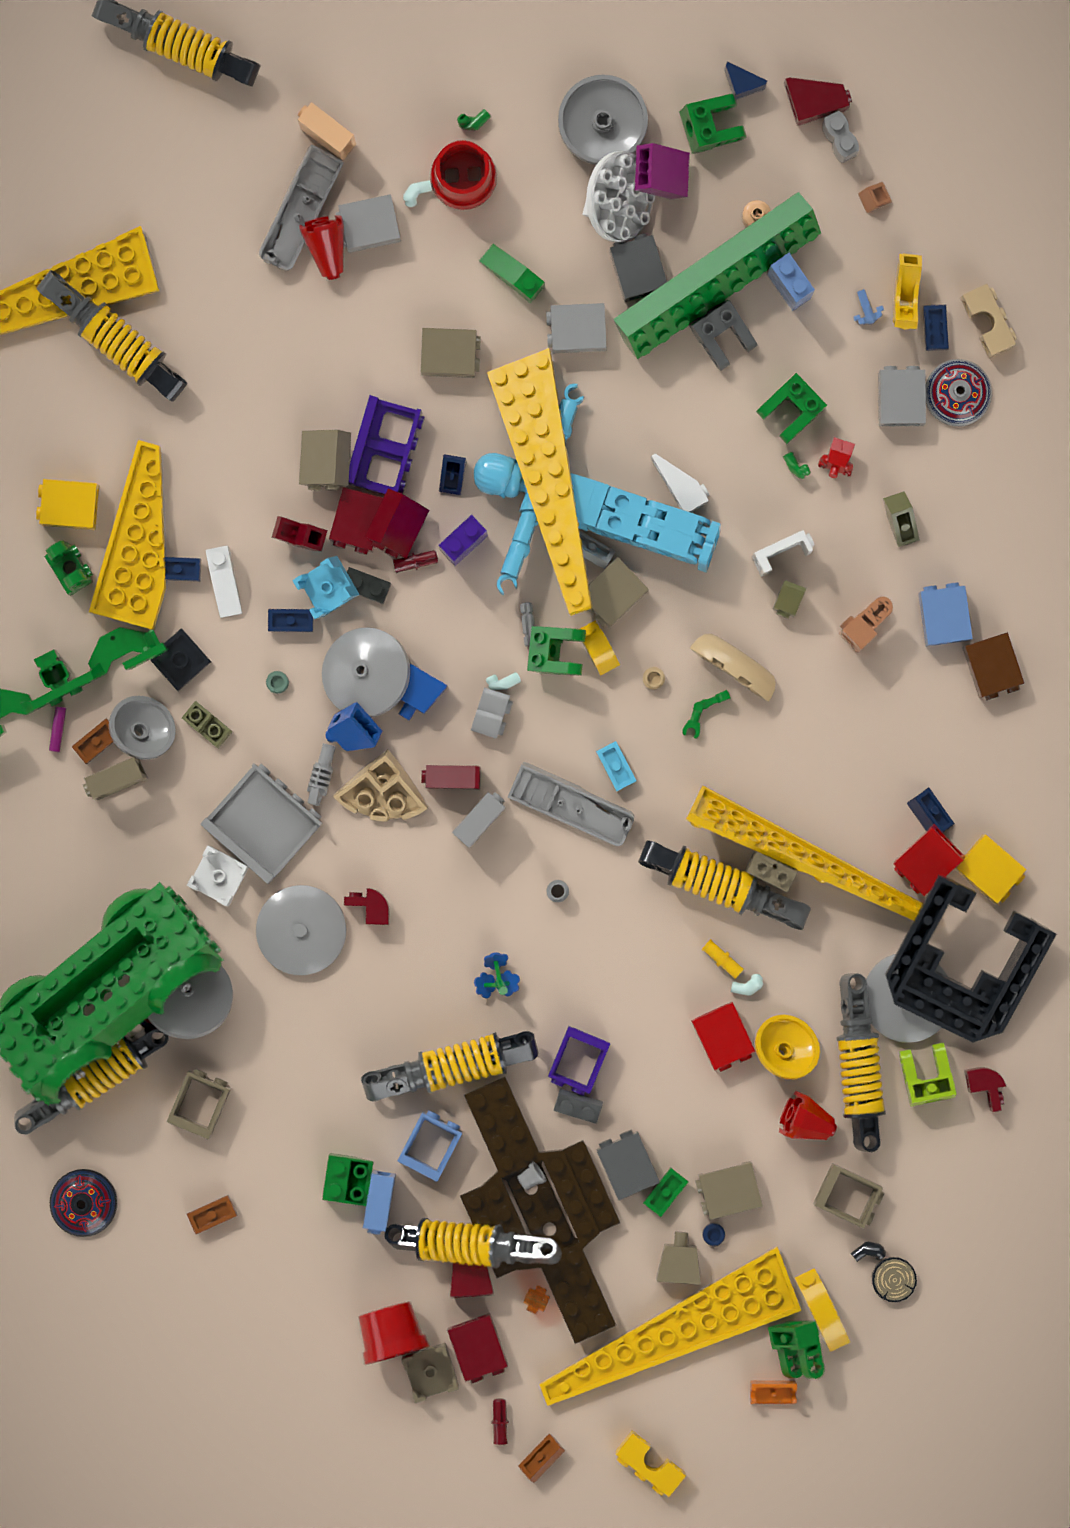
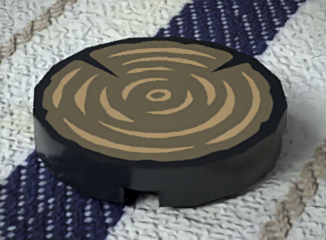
[872,1257,917,1302]

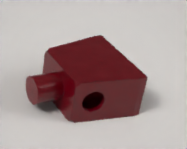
[450,1262,494,1299]

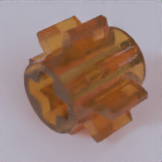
[523,1285,550,1314]

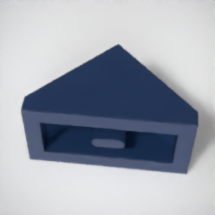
[724,61,768,99]
[439,454,467,495]

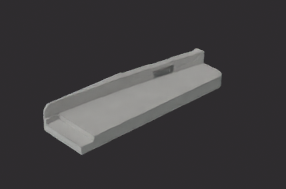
[259,145,344,271]

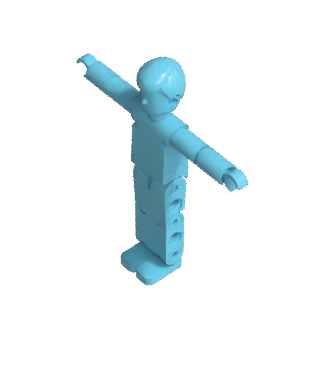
[474,383,721,595]

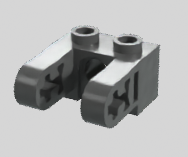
[688,300,758,371]

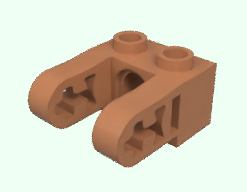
[839,597,893,653]

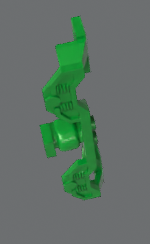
[0,627,168,737]

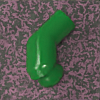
[457,109,491,131]
[783,451,811,479]

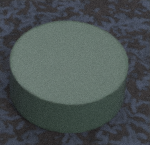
[266,671,289,694]

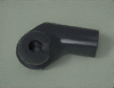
[851,1241,886,1262]

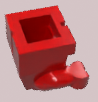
[818,437,855,478]

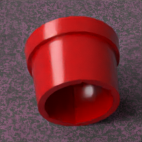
[430,140,497,210]
[358,1301,430,1365]

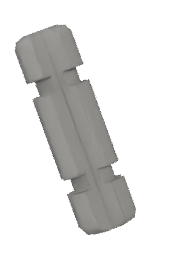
[520,602,535,647]

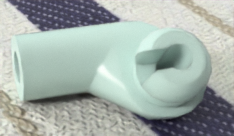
[403,180,432,207]
[486,672,521,690]
[731,974,763,996]

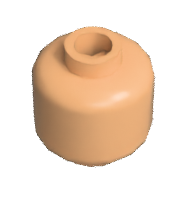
[742,200,771,227]

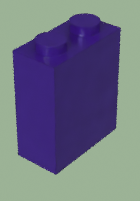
[439,514,488,566]

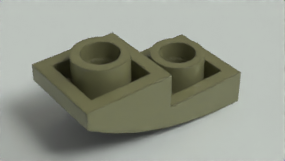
[182,701,233,749]

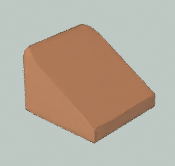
[858,182,892,213]

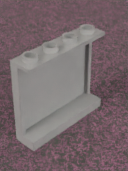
[200,764,322,884]

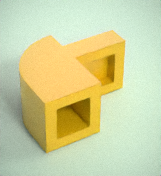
[580,620,620,676]

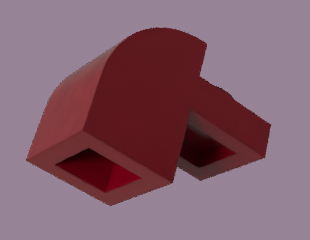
[271,516,328,552]
[344,888,390,925]
[964,1067,1006,1112]

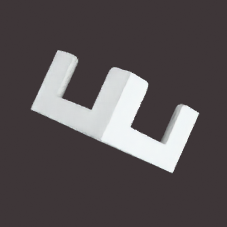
[186,846,249,906]

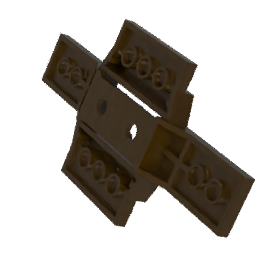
[460,1077,620,1344]

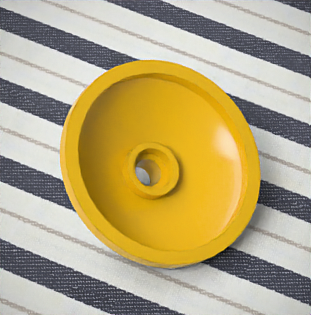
[755,1015,820,1079]

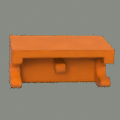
[750,1380,797,1404]

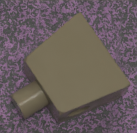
[656,1231,700,1285]

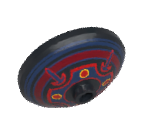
[49,1169,118,1237]

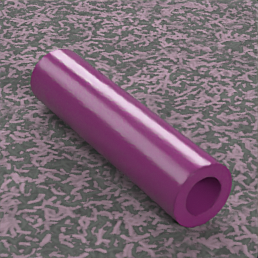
[49,706,67,752]

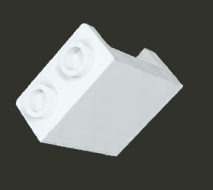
[752,530,814,577]

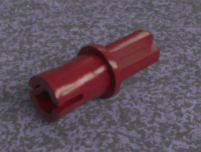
[393,550,438,574]
[491,1398,509,1445]

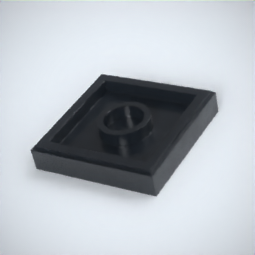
[150,628,212,691]

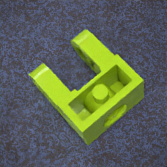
[899,1043,957,1107]

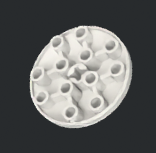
[582,151,655,242]

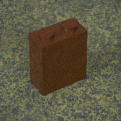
[962,632,1024,701]

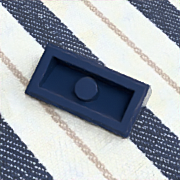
[907,787,955,832]

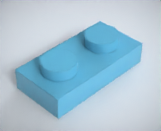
[596,741,636,792]

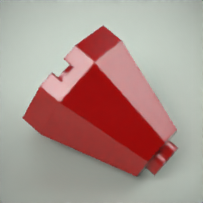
[779,1091,837,1140]

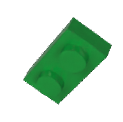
[643,1167,689,1217]

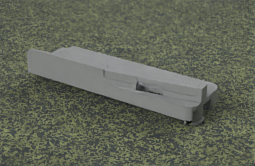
[508,762,634,846]

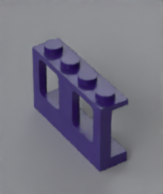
[348,395,425,494]

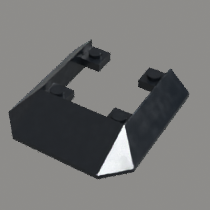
[885,875,1057,1043]

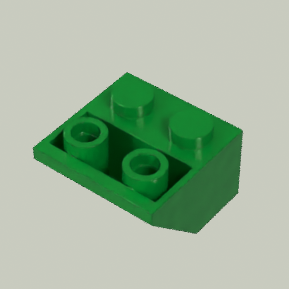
[322,1153,374,1206]

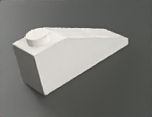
[651,454,710,513]
[206,546,242,618]

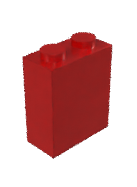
[893,824,965,896]
[691,1001,756,1072]

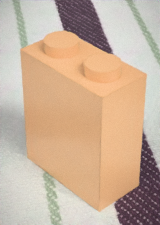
[297,102,356,161]

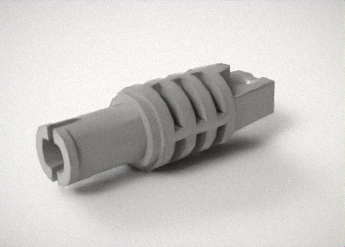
[307,743,336,806]

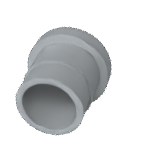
[547,880,569,902]
[518,1162,546,1190]

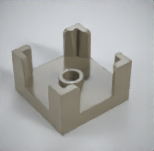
[402,1343,459,1403]

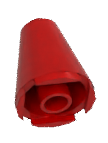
[299,215,344,280]

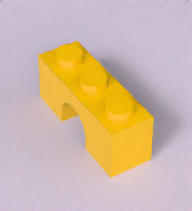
[615,1430,686,1497]

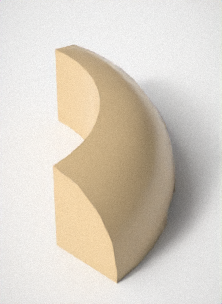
[690,634,776,702]

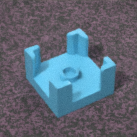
[292,556,360,619]

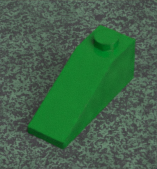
[479,244,545,304]

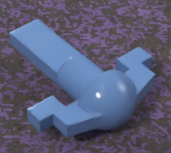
[853,289,884,324]

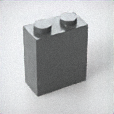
[609,234,667,302]
[596,1129,660,1201]

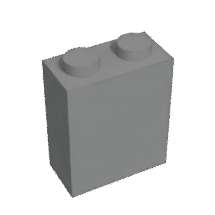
[335,194,401,253]
[546,303,606,354]
[878,366,926,426]
[452,792,505,848]

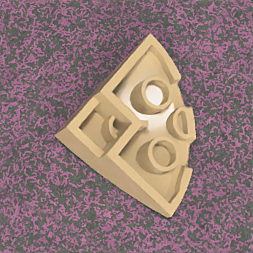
[333,749,428,821]

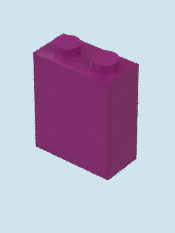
[635,143,690,199]

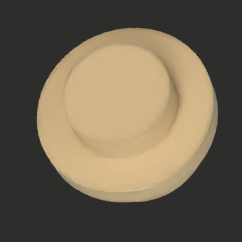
[642,667,665,690]

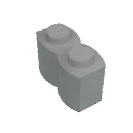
[822,111,859,163]
[471,687,513,739]

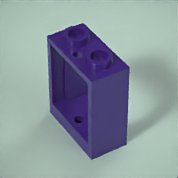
[548,1025,610,1096]

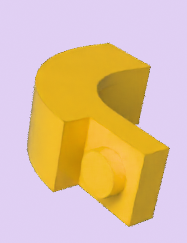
[893,253,922,330]
[795,1268,850,1352]

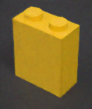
[36,479,99,530]
[955,834,1027,904]

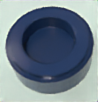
[702,1223,725,1246]

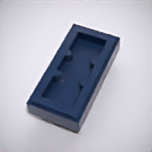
[923,304,949,351]

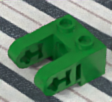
[679,94,747,154]
[756,373,827,444]
[44,540,93,596]
[527,626,586,676]
[768,1321,825,1379]

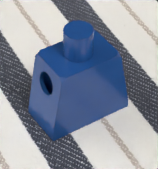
[398,663,448,721]
[325,702,383,751]

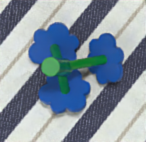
[474,952,520,998]

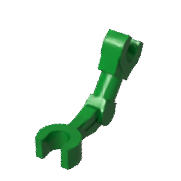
[683,690,730,739]

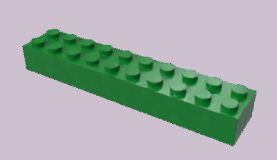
[613,192,821,359]

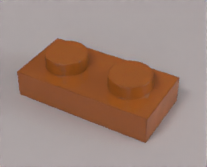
[72,718,114,764]
[187,1195,237,1234]
[518,1433,565,1483]

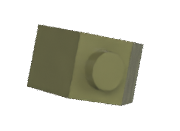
[883,491,920,547]
[773,580,806,619]

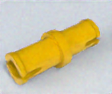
[701,939,744,979]

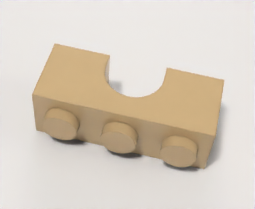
[960,284,1017,358]

